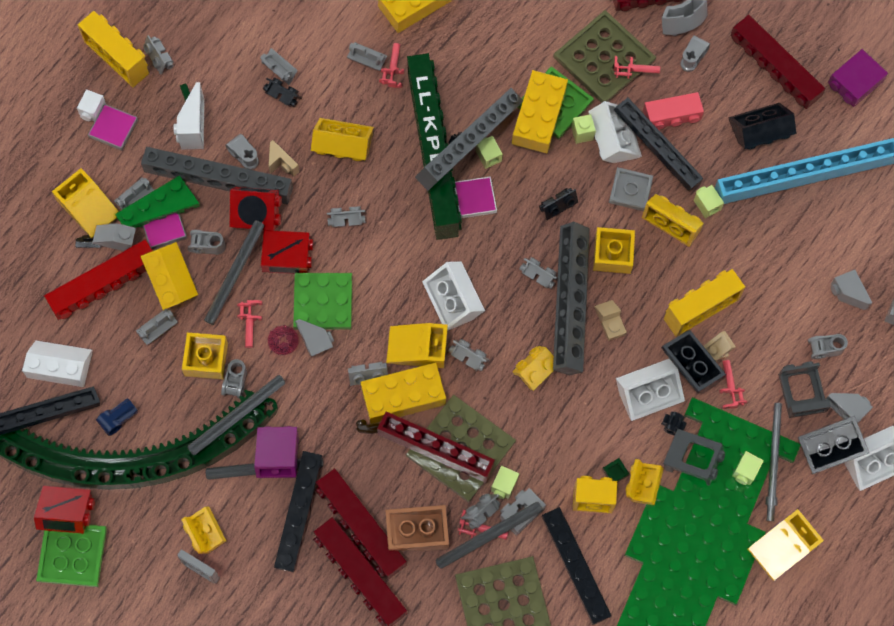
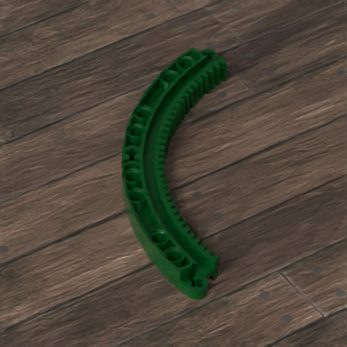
[0,390,278,490]

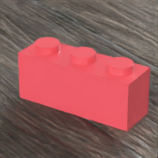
[643,92,704,130]

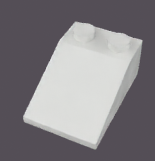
[174,82,204,150]

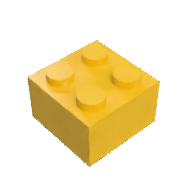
[593,227,635,274]
[182,332,228,380]
[572,476,617,514]

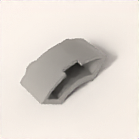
[662,0,708,36]

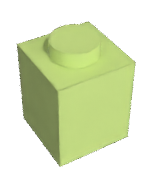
[571,114,596,144]
[475,136,503,169]
[694,185,724,218]
[732,451,764,485]
[491,466,519,499]

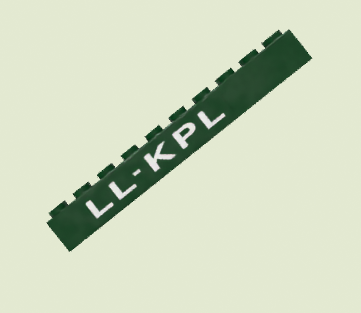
[407,53,462,240]

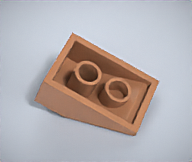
[385,505,449,551]

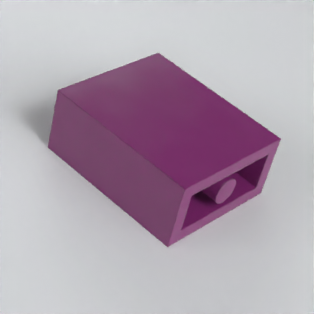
[828,49,888,107]
[254,426,299,478]

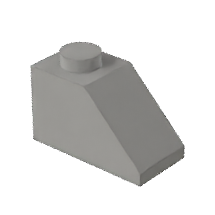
[92,223,136,251]
[831,270,872,310]
[295,319,334,356]
[825,393,873,423]

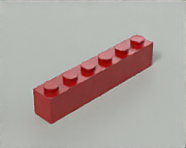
[44,239,153,320]

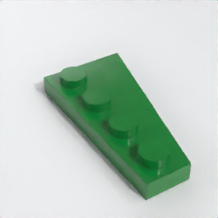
[115,175,200,228]

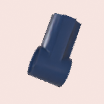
[96,398,138,436]

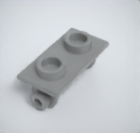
[143,35,174,75]
[347,42,387,71]
[260,48,298,85]
[114,177,154,209]
[327,206,366,227]
[519,257,558,289]
[136,309,178,345]
[449,339,489,371]
[348,361,388,386]
[461,493,500,529]

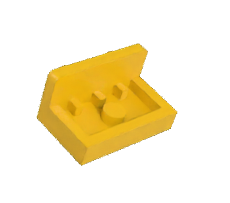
[512,346,554,391]
[626,459,664,505]
[181,507,226,554]

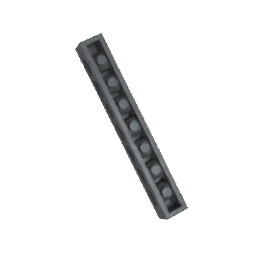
[415,88,523,191]
[141,147,293,204]
[553,222,590,376]

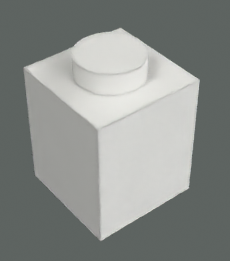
[77,89,106,122]

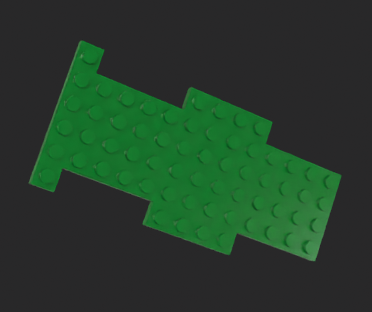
[617,397,801,626]

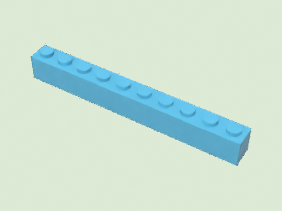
[715,138,894,204]

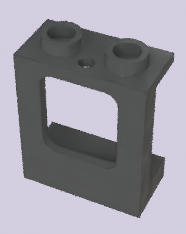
[778,361,831,418]
[663,429,725,486]

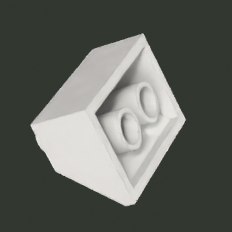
[588,101,642,163]
[422,261,485,331]
[22,341,93,387]
[616,359,685,421]
[845,426,894,491]

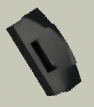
[75,235,101,248]

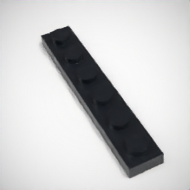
[614,97,703,191]
[0,386,100,435]
[274,451,323,573]
[541,507,611,625]

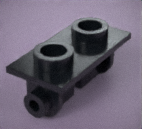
[263,77,302,107]
[539,188,578,220]

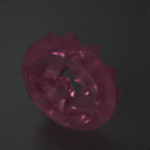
[267,325,298,355]

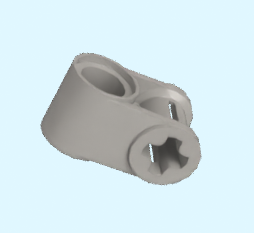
[680,35,710,72]
[225,134,259,170]
[188,230,226,255]
[808,334,848,359]
[221,359,247,399]

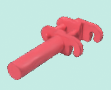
[379,43,405,88]
[614,56,660,79]
[237,300,262,348]
[719,360,747,409]
[457,510,509,540]

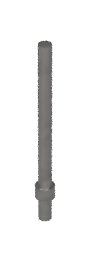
[765,403,782,522]

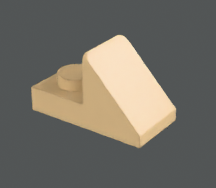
[269,140,299,176]
[594,300,627,341]
[704,331,735,363]

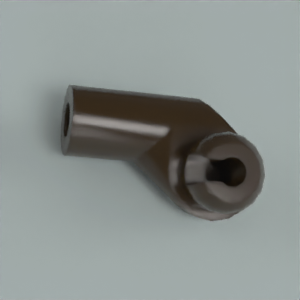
[356,419,380,434]

